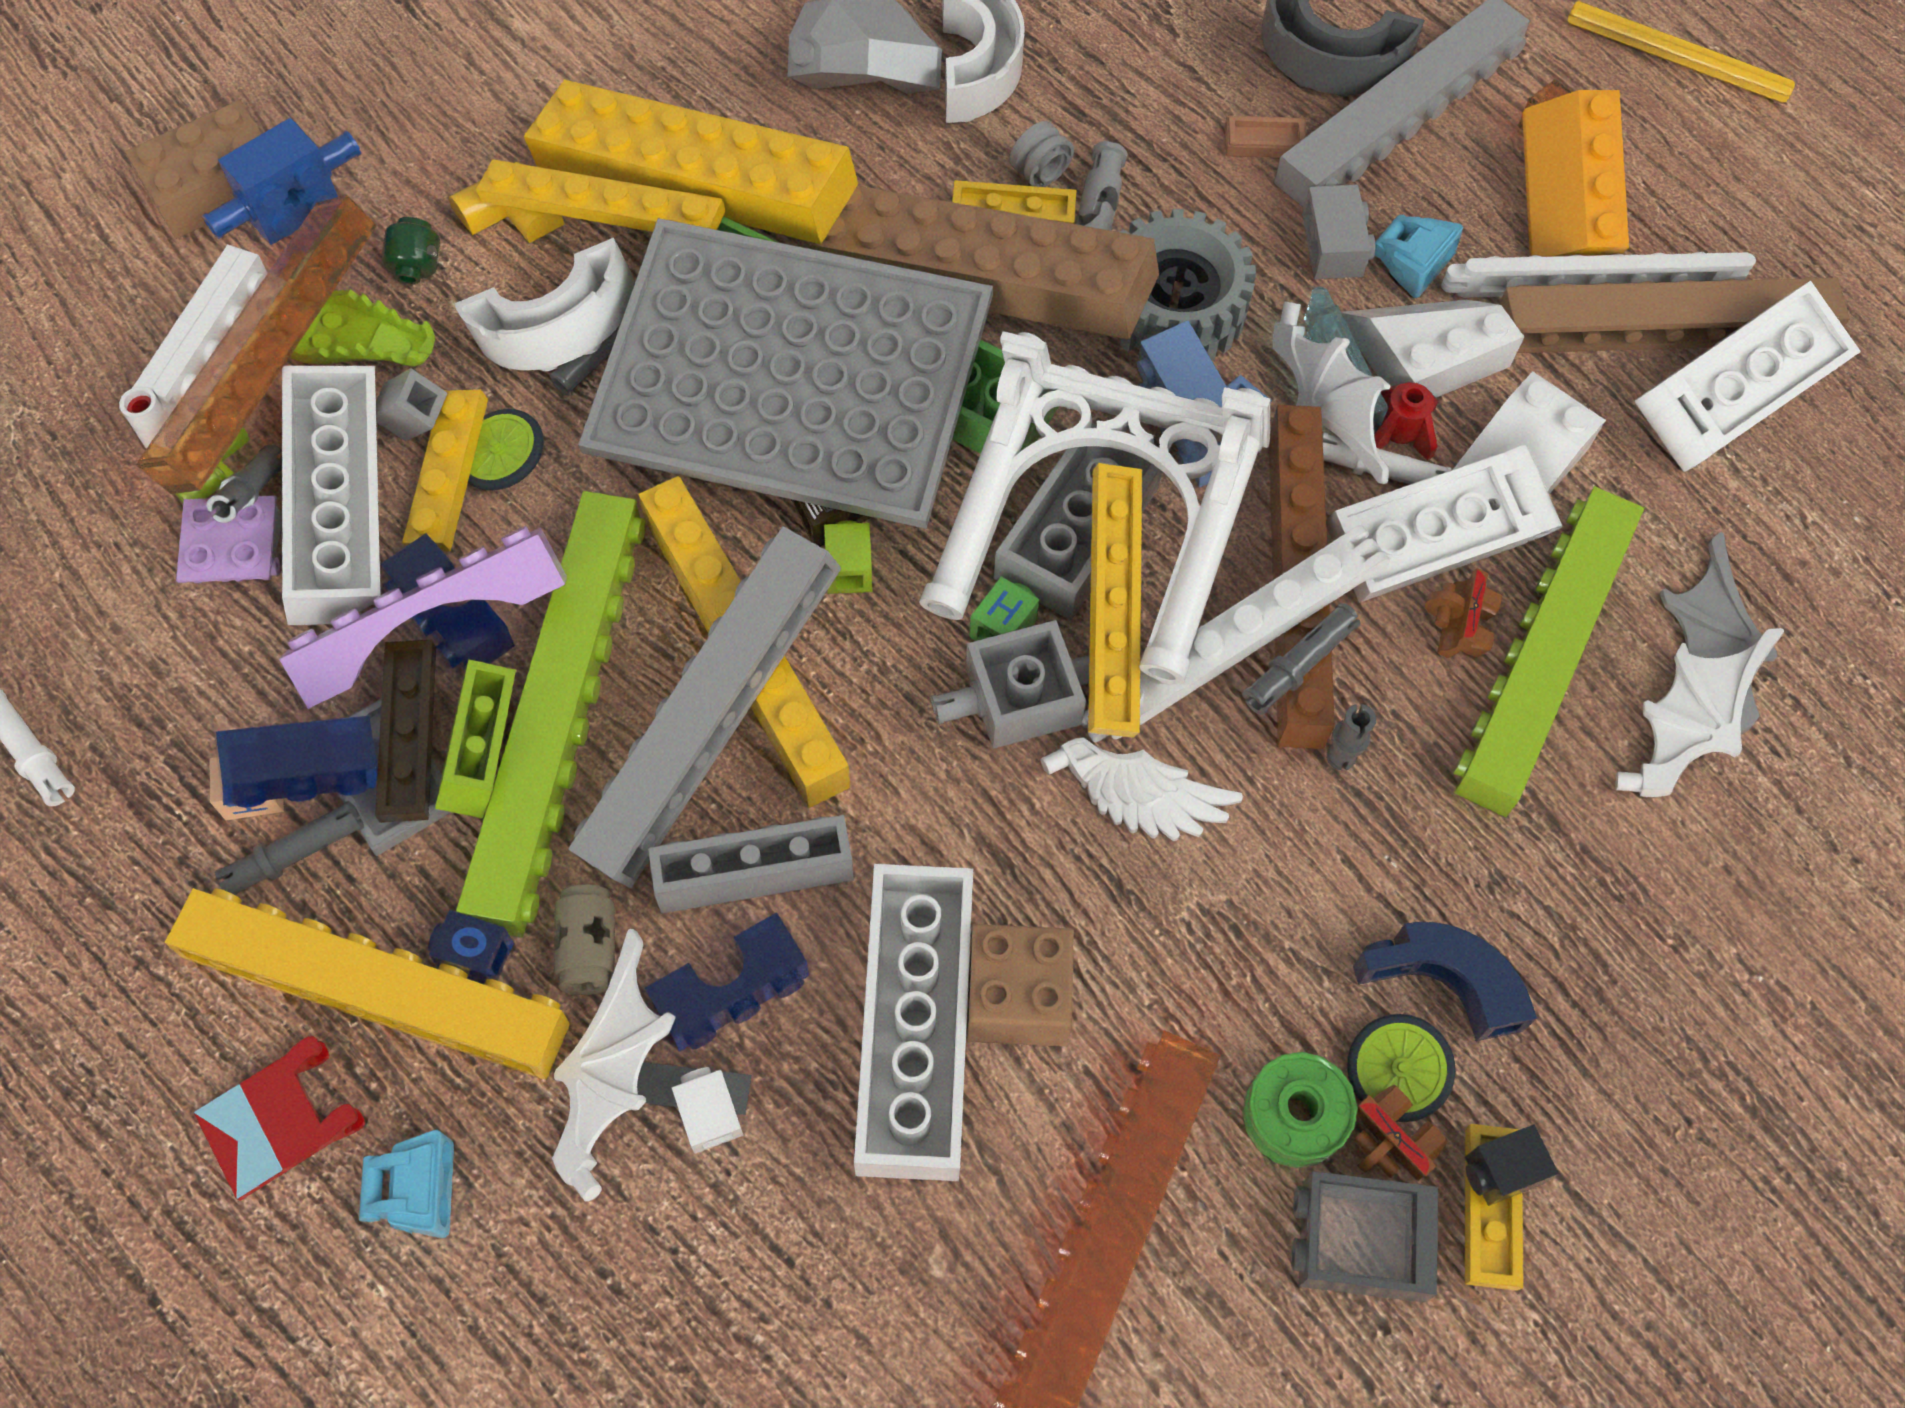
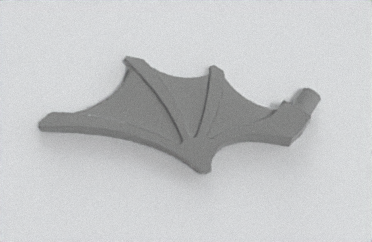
[1660,532,1777,735]

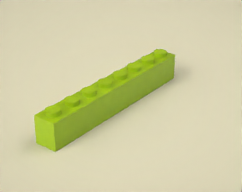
[1453,486,1645,818]

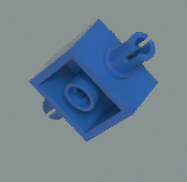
[202,117,362,245]

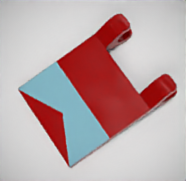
[194,1036,365,1201]

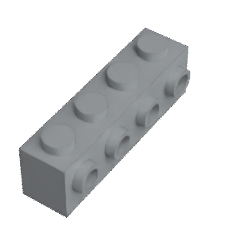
[648,815,854,914]

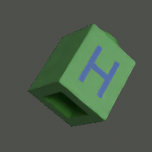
[969,576,1040,641]

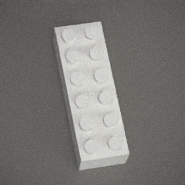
[854,864,973,1181]

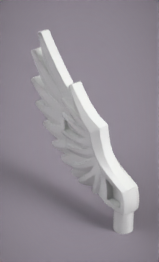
[1040,737,1243,841]

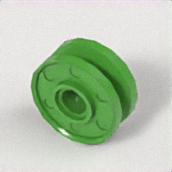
[1242,1052,1358,1168]

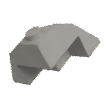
[787,0,942,94]

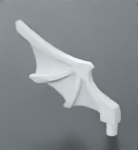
[1273,301,1391,484]
[1615,628,1784,797]
[552,929,676,1201]

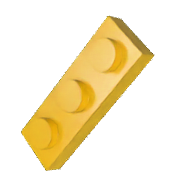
[952,180,1077,224]
[1465,1124,1523,1291]

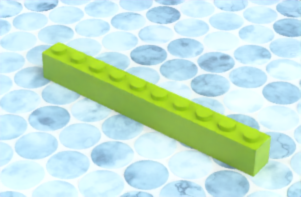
[456,491,646,938]

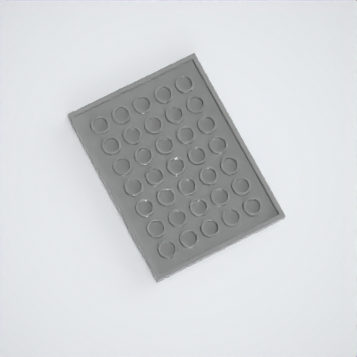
[578,218,993,529]

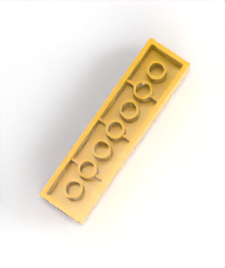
[523,79,859,245]

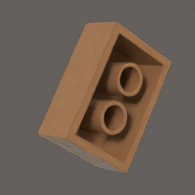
[125,100,262,239]

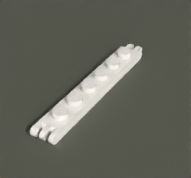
[1441,252,1756,298]
[1082,525,1390,742]

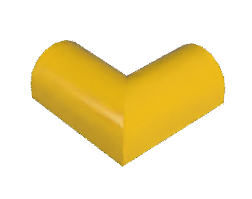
[449,161,564,243]

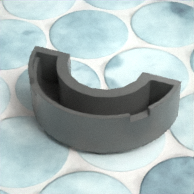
[1261,0,1425,97]

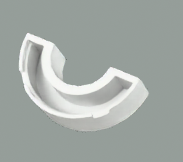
[942,0,1025,123]
[454,238,634,371]

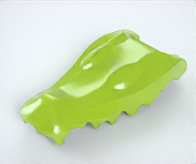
[266,283,436,367]

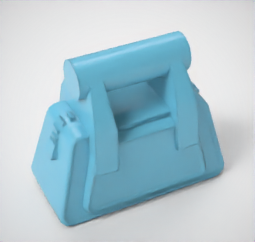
[1375,215,1463,298]
[359,1130,454,1238]

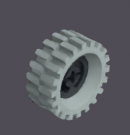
[1113,209,1256,360]

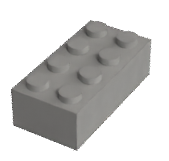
[994,423,1162,620]

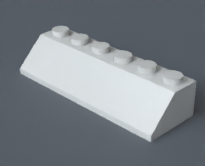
[282,366,381,625]

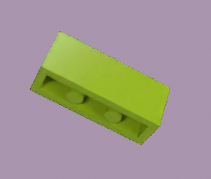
[435,659,516,819]

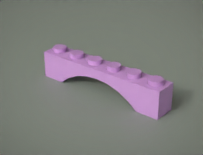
[279,526,567,709]

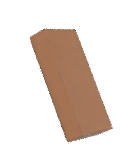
[1224,116,1307,158]

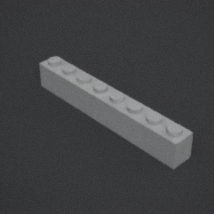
[1274,0,1530,208]
[568,526,842,888]

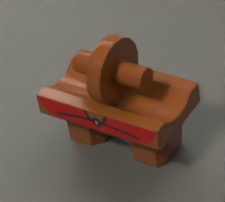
[1425,568,1502,658]
[1354,1085,1448,1181]

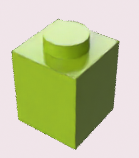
[824,521,873,594]

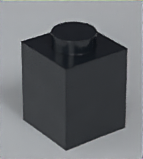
[1464,1124,1559,1206]

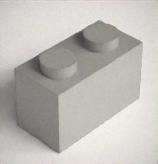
[1302,185,1375,279]

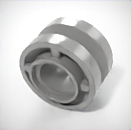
[1010,121,1074,187]

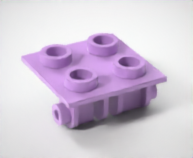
[176,495,280,583]

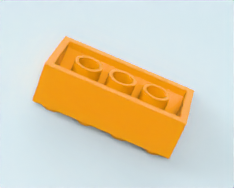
[1522,90,1629,257]

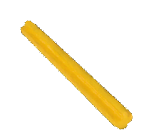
[1567,1,1795,103]

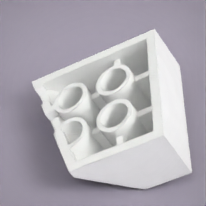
[1338,300,1524,398]

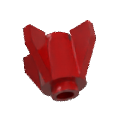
[1374,382,1438,461]

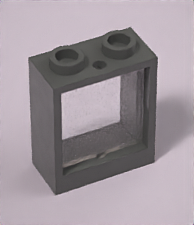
[1291,1171,1438,1303]

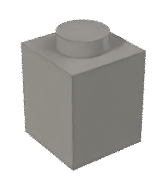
[376,369,447,441]

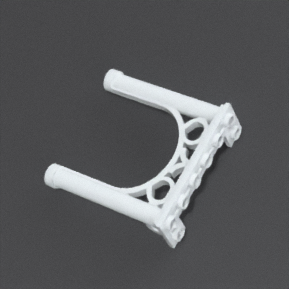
[919,331,1271,684]

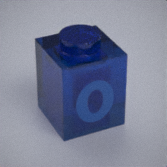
[428,910,514,984]

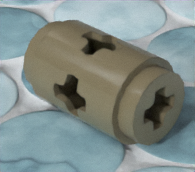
[553,884,615,995]

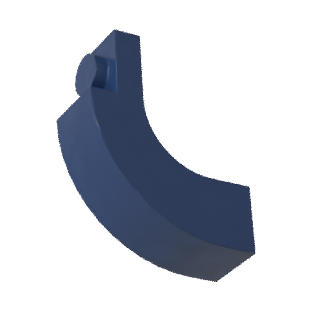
[1353,922,1537,1041]

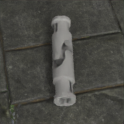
[1076,141,1127,231]

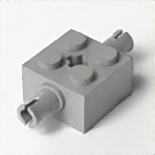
[931,620,1089,749]

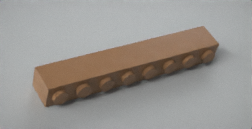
[1499,277,1850,353]

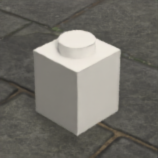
[671,1067,744,1154]

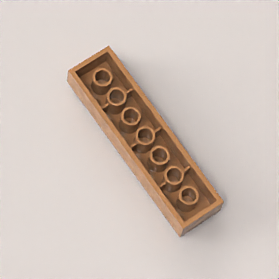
[807,185,1159,340]

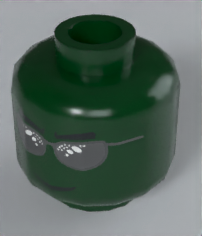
[381,217,440,284]

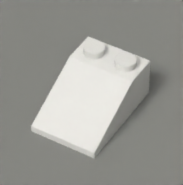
[1453,371,1606,494]

